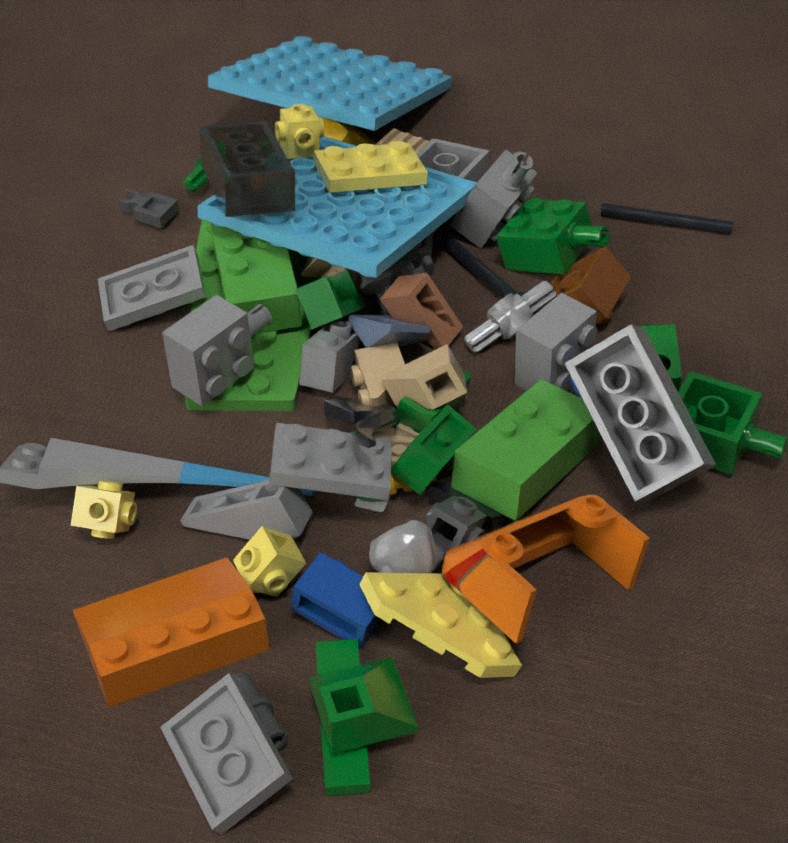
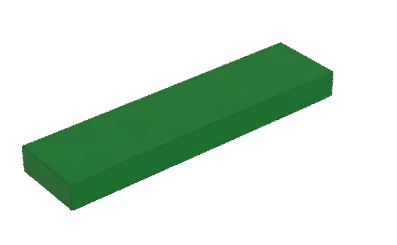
[316,639,371,796]

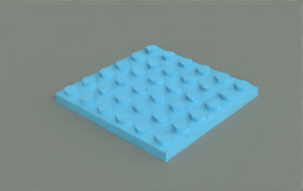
[208,36,452,131]
[198,136,477,278]

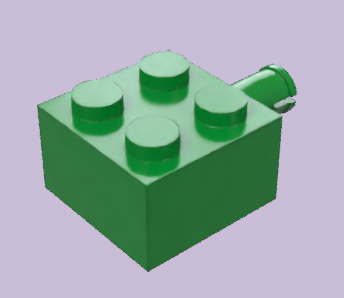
[496,198,610,274]
[678,371,788,475]

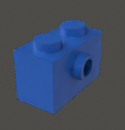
[290,552,382,650]

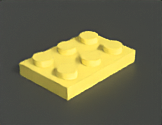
[314,141,428,193]

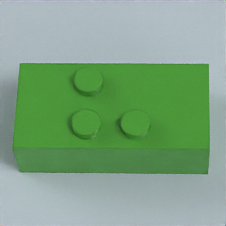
[210,222,302,334]
[451,379,601,521]

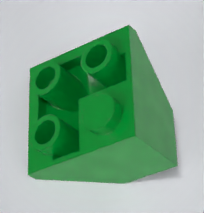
[309,657,418,754]

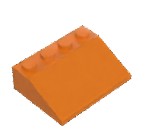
[72,557,270,708]

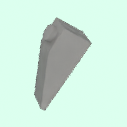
[180,480,313,540]

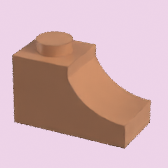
[380,273,463,350]

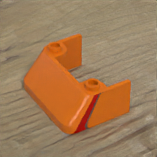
[442,495,650,644]

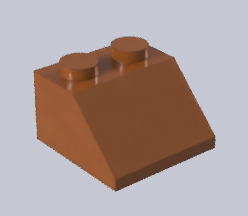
[533,246,631,326]

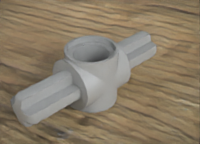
[464,281,556,353]

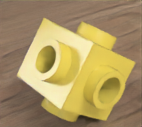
[275,104,325,159]
[71,480,137,539]
[233,526,306,597]

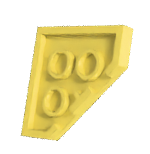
[359,572,522,678]

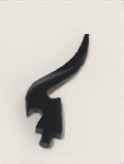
[324,396,400,448]

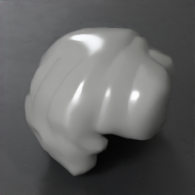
[369,520,444,573]

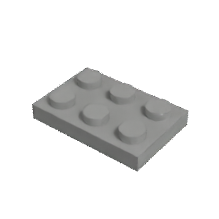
[98,245,207,331]
[269,423,391,500]
[160,673,293,835]

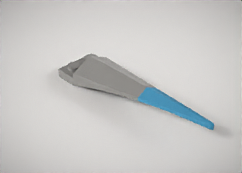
[0,438,316,496]

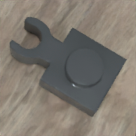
[118,190,179,228]

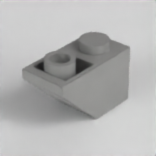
[299,320,361,393]

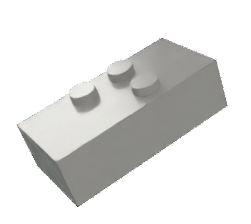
[565,324,716,502]

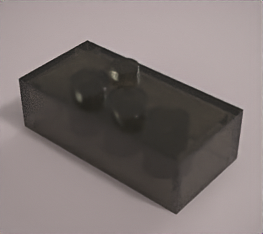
[200,121,296,217]

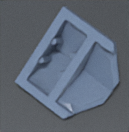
[348,314,430,348]

